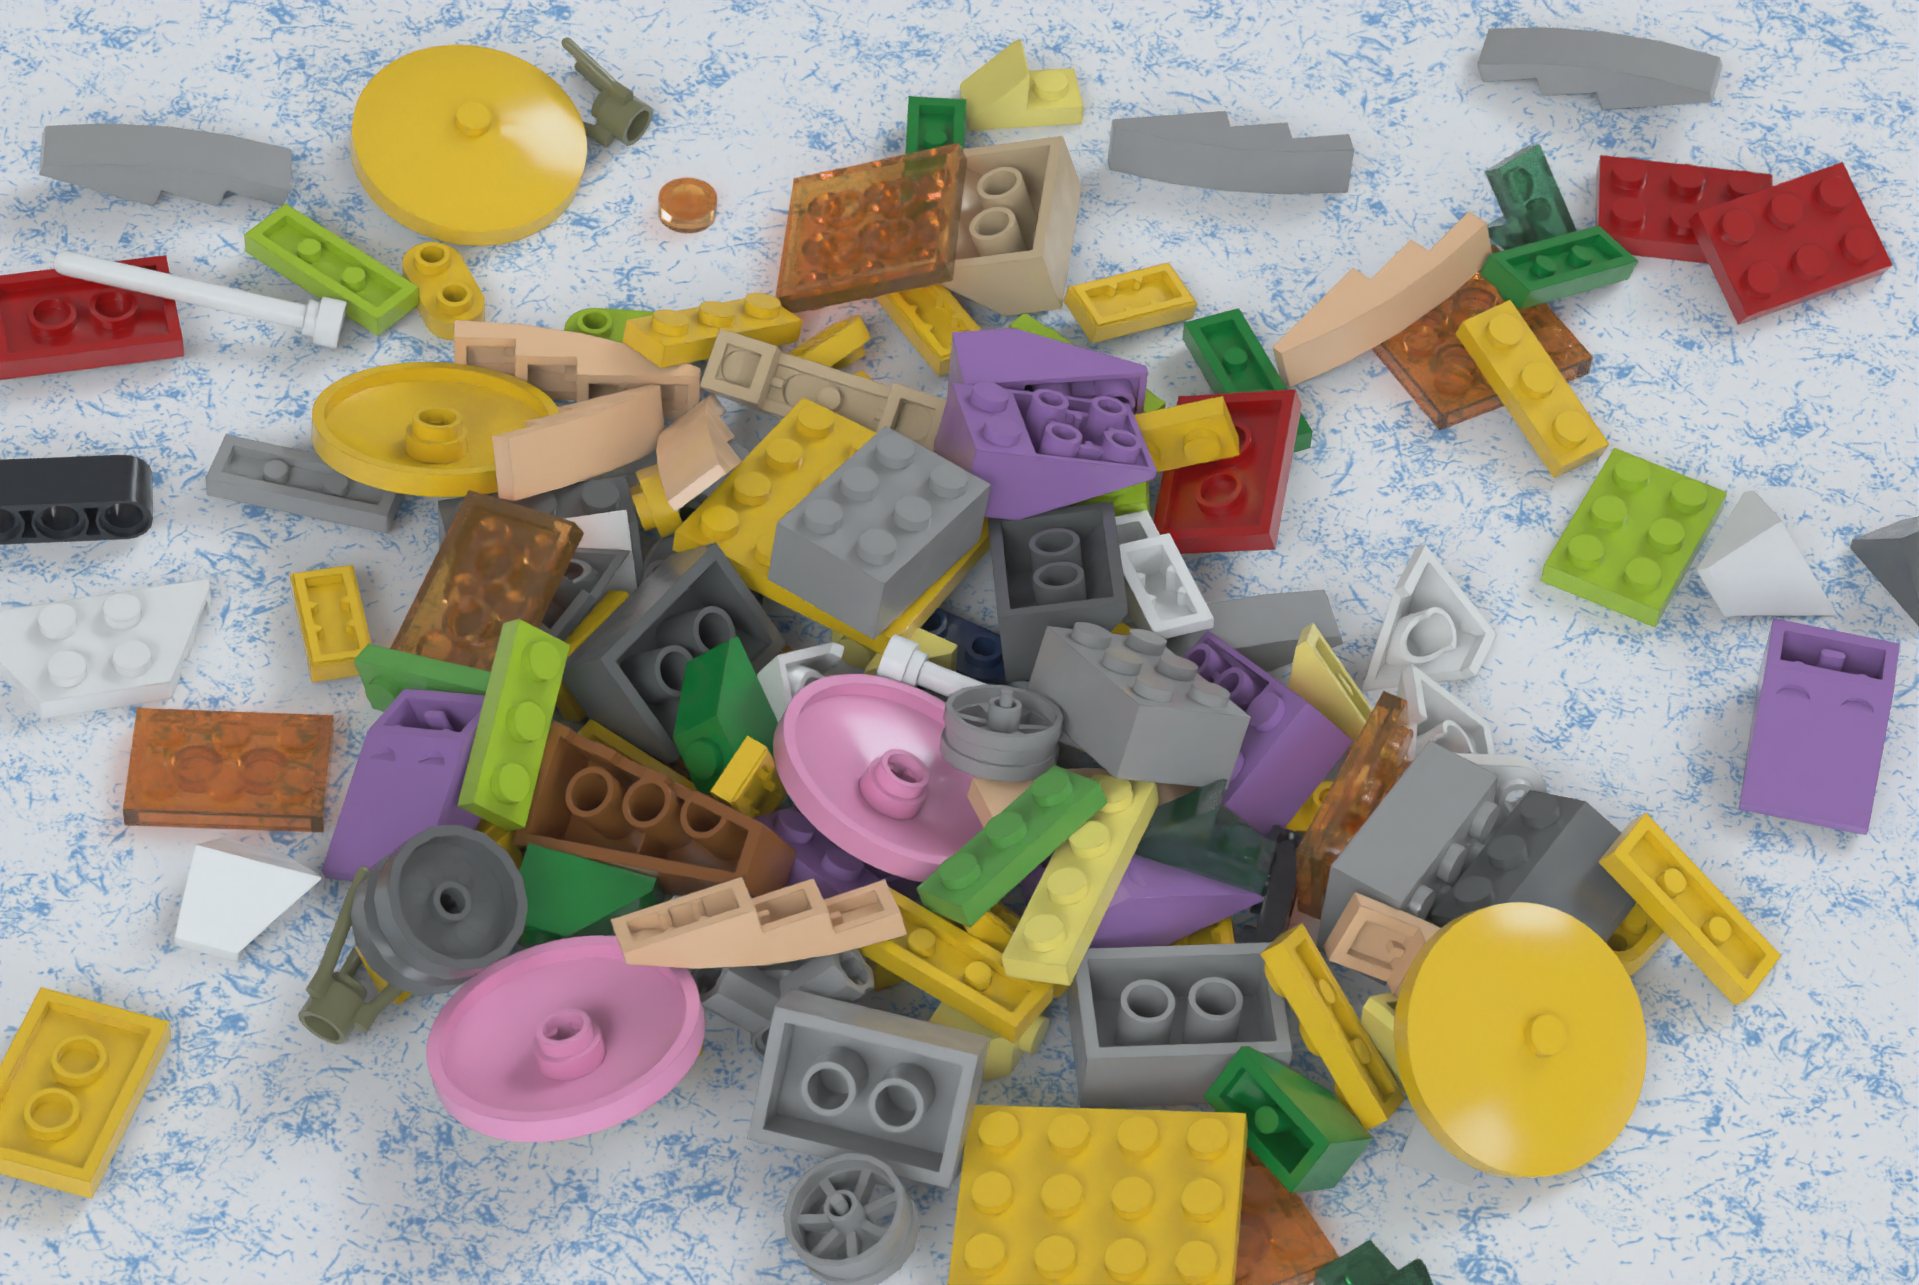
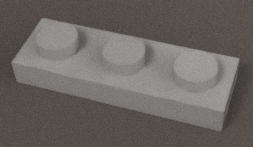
[205,434,404,534]

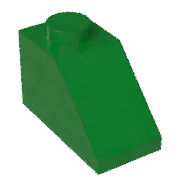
[673,636,778,796]
[517,843,665,949]
[1203,1046,1374,1194]

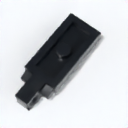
[1239,825,1312,943]

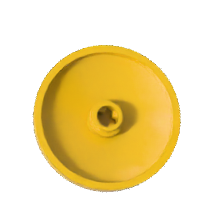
[350,44,587,246]
[311,362,558,497]
[1394,902,1647,1179]

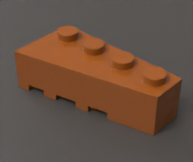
[512,720,797,899]

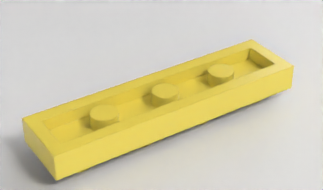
[1002,774,1160,986]

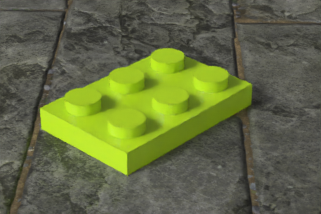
[1541,448,1727,627]

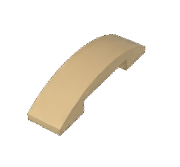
[700,328,947,453]

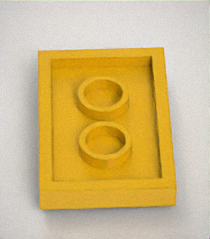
[0,987,171,1199]

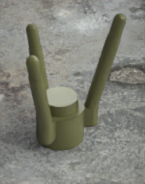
[561,37,653,147]
[298,866,404,1044]

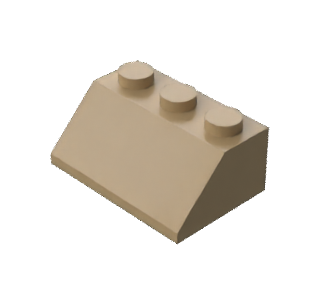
[927,136,1082,316]

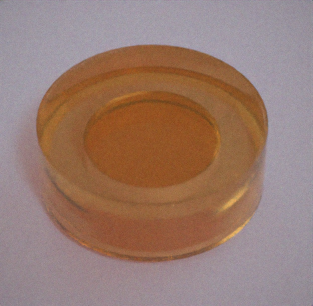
[658,178,717,233]

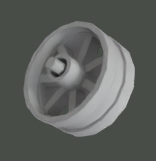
[939,685,1064,782]
[783,1153,920,1285]

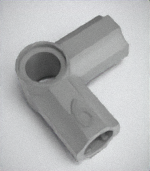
[691,948,874,1058]

